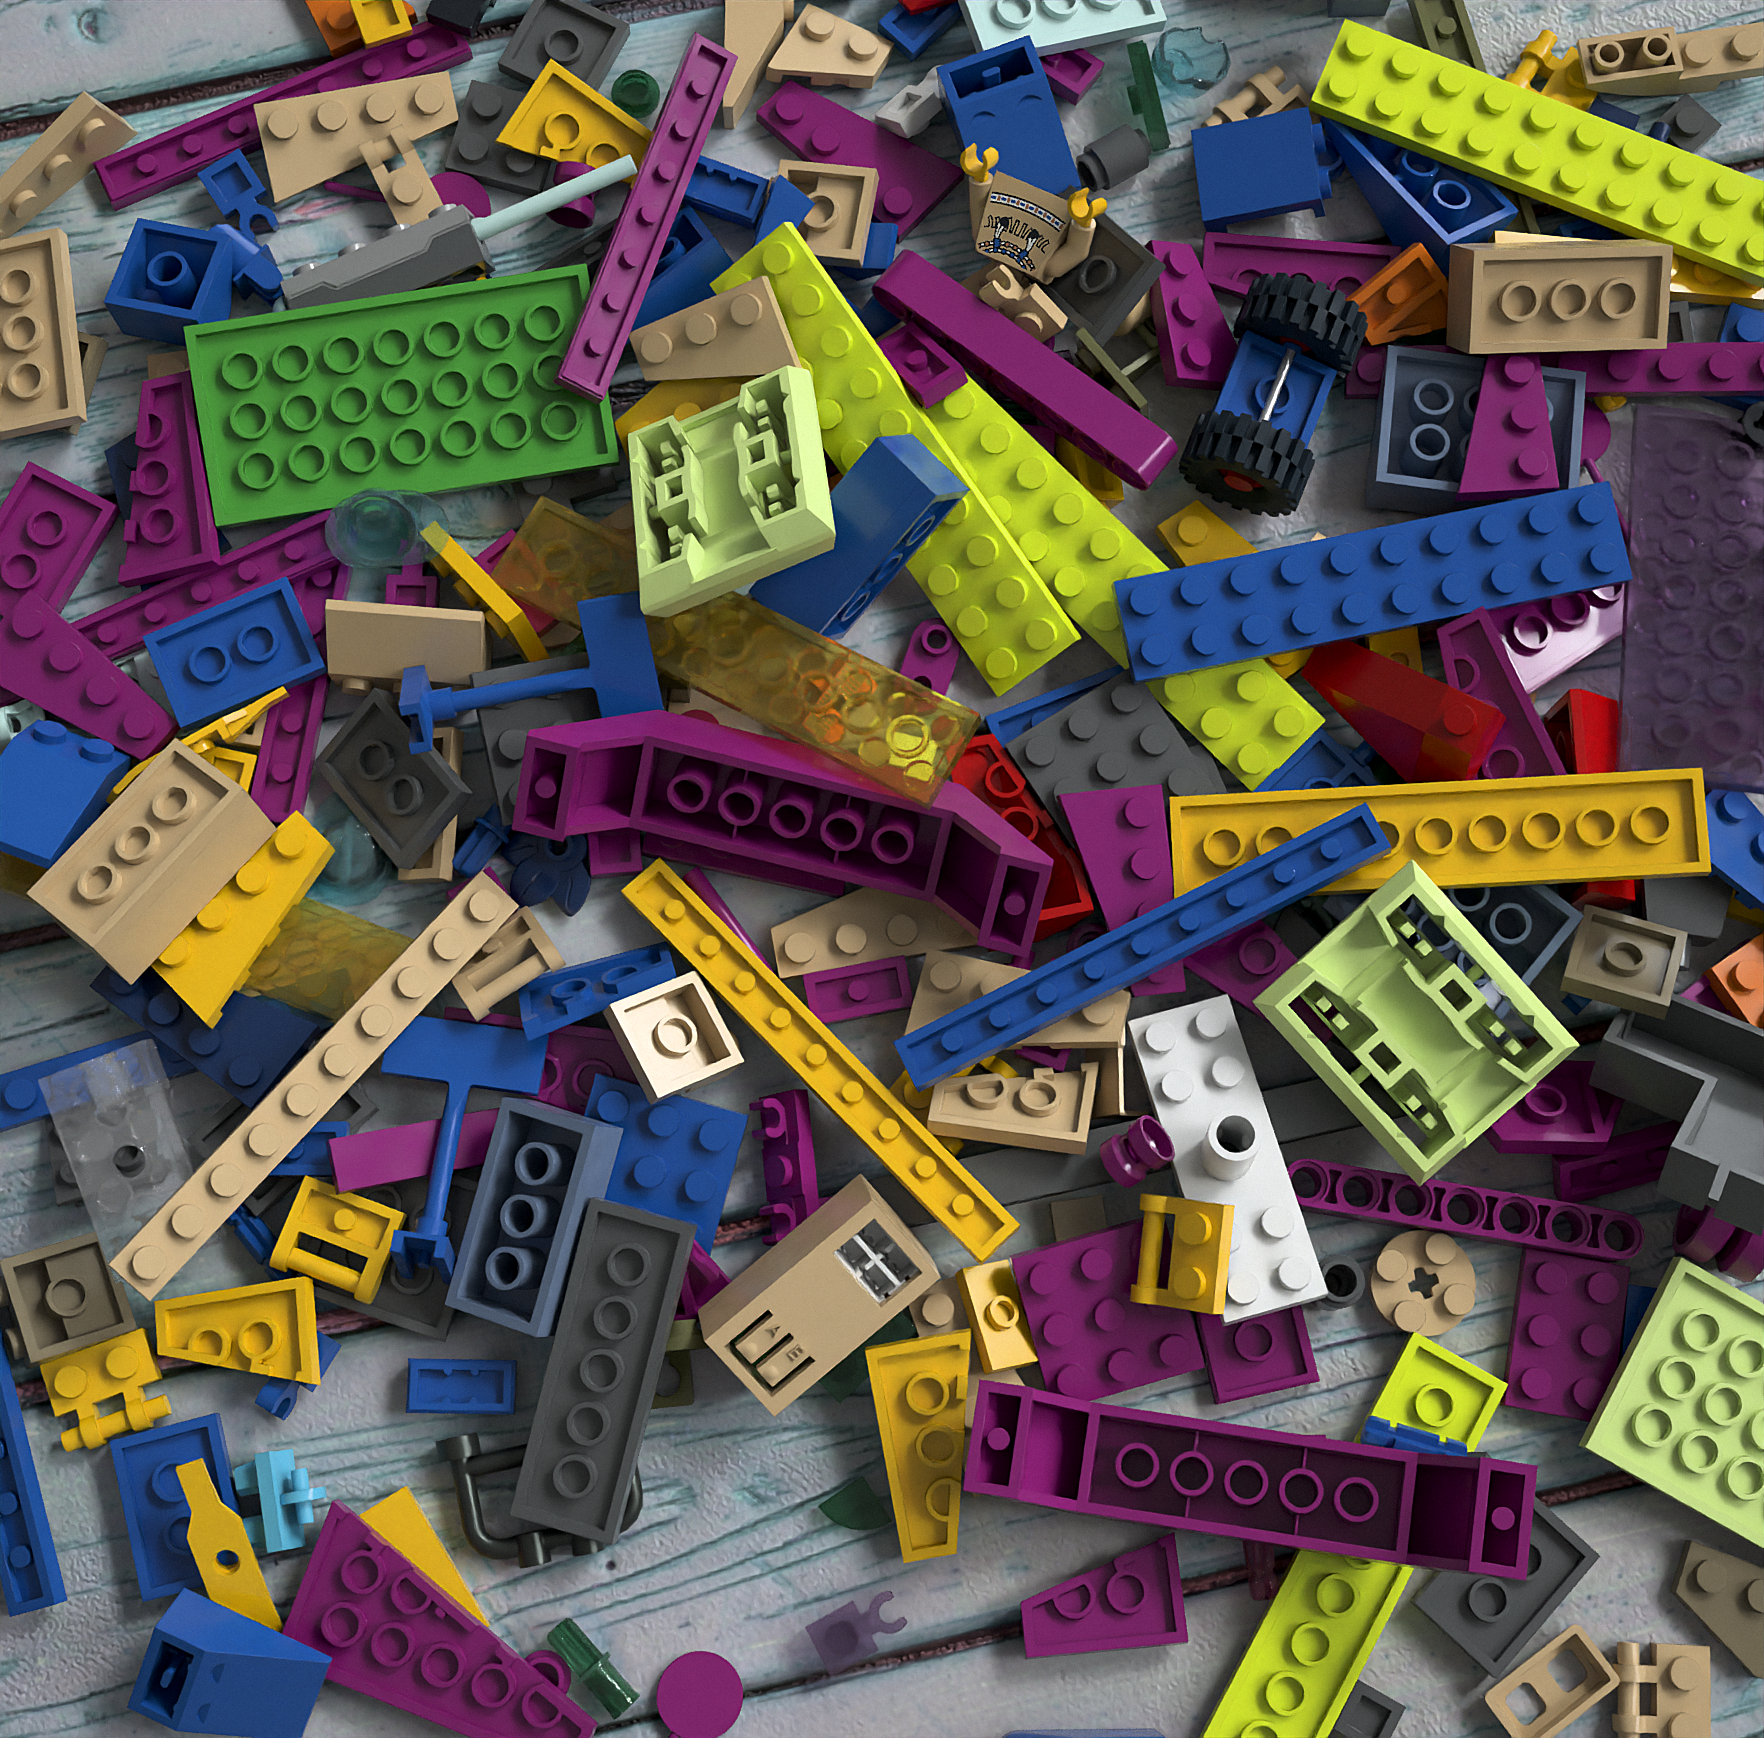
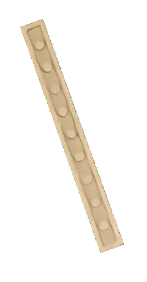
[107,870,519,1302]

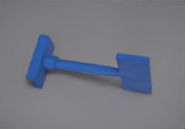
[399,590,664,755]
[380,1016,549,1285]

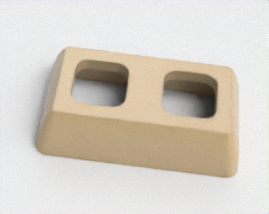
[1484,1624,1620,1738]

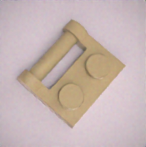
[451,906,566,1021]

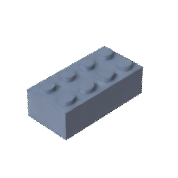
[445,1097,624,1337]

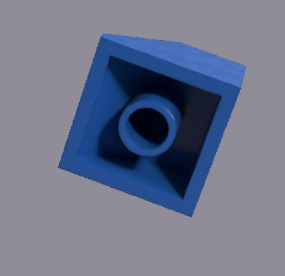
[104,218,233,347]

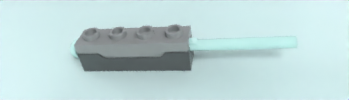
[272,154,638,313]

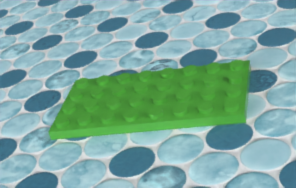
[183,263,620,530]

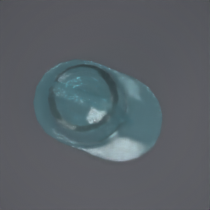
[325,488,449,569]
[313,792,392,907]

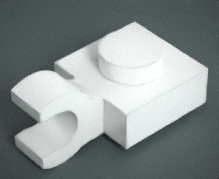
[874,65,943,138]

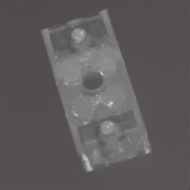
[38,1038,228,1283]

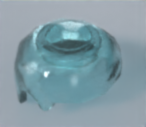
[1151,26,1231,99]

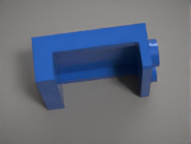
[1191,107,1332,233]

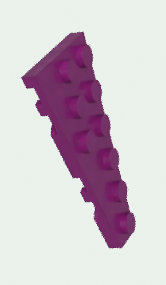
[282,1499,598,1738]

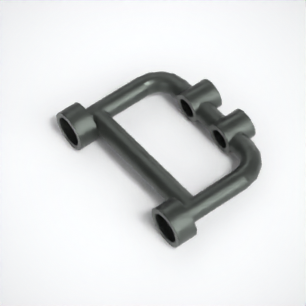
[435,1432,643,1569]

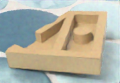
[765,3,894,89]

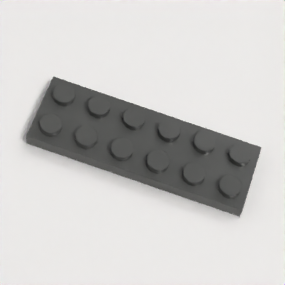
[509,1197,698,1545]

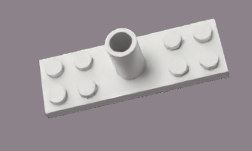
[1126,994,1328,1327]

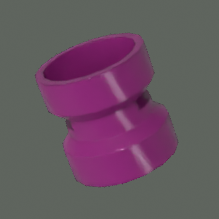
[546,161,601,229]
[1099,1115,1175,1188]

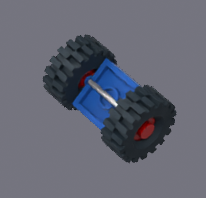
[1178,272,1368,517]

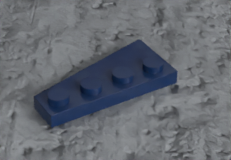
[89,965,322,1110]

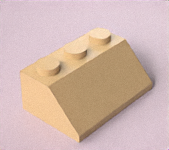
[325,599,494,698]

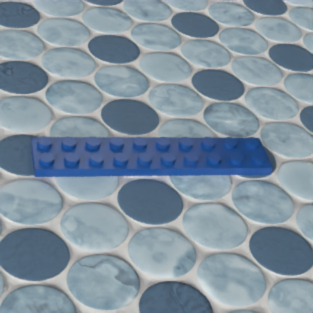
[1111,481,1633,685]

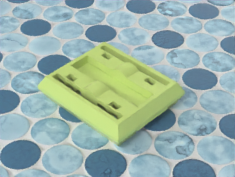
[628,365,836,617]
[1252,859,1580,1187]

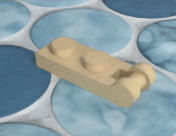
[358,124,443,226]

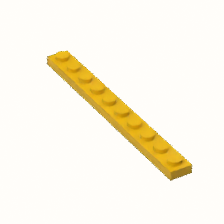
[621,857,1020,1265]

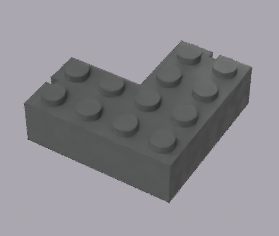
[1588,993,1764,1236]

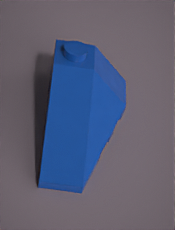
[1320,116,1519,277]
[625,204,734,345]

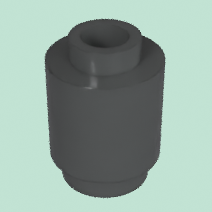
[1076,124,1152,192]
[1311,1255,1365,1311]

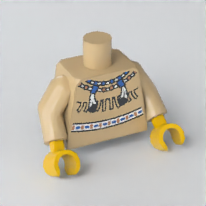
[960,143,1107,285]

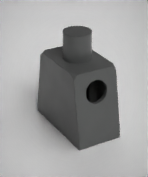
[1631,874,1733,971]

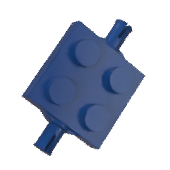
[1253,726,1381,792]

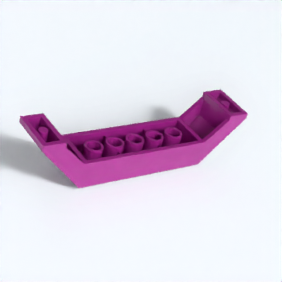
[512,709,1054,958]
[963,1379,1538,1581]

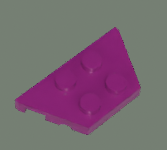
[1482,1060,1625,1155]

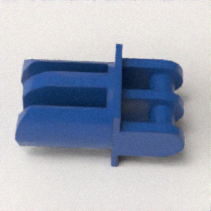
[208,224,285,307]

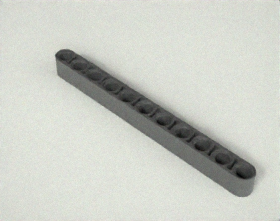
[867,1071,1416,1228]

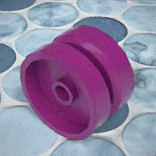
[1672,1204,1764,1283]

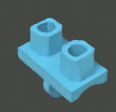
[234,1449,327,1553]

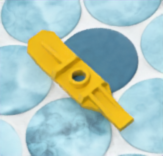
[105,686,289,805]
[175,1458,284,1634]

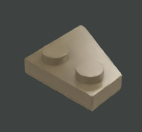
[1670,1540,1764,1680]

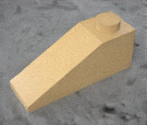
[723,0,794,129]

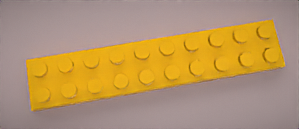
[1169,768,1711,899]

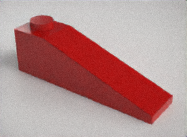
[1300,641,1506,784]
[943,734,1094,953]

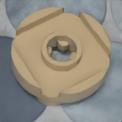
[1367,1230,1476,1337]

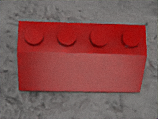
[1544,689,1641,912]

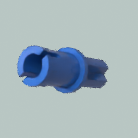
[452,801,512,879]

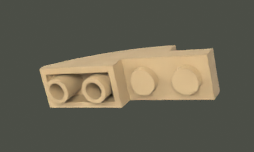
[1576,22,1764,96]

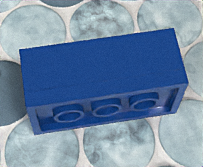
[748,434,970,649]

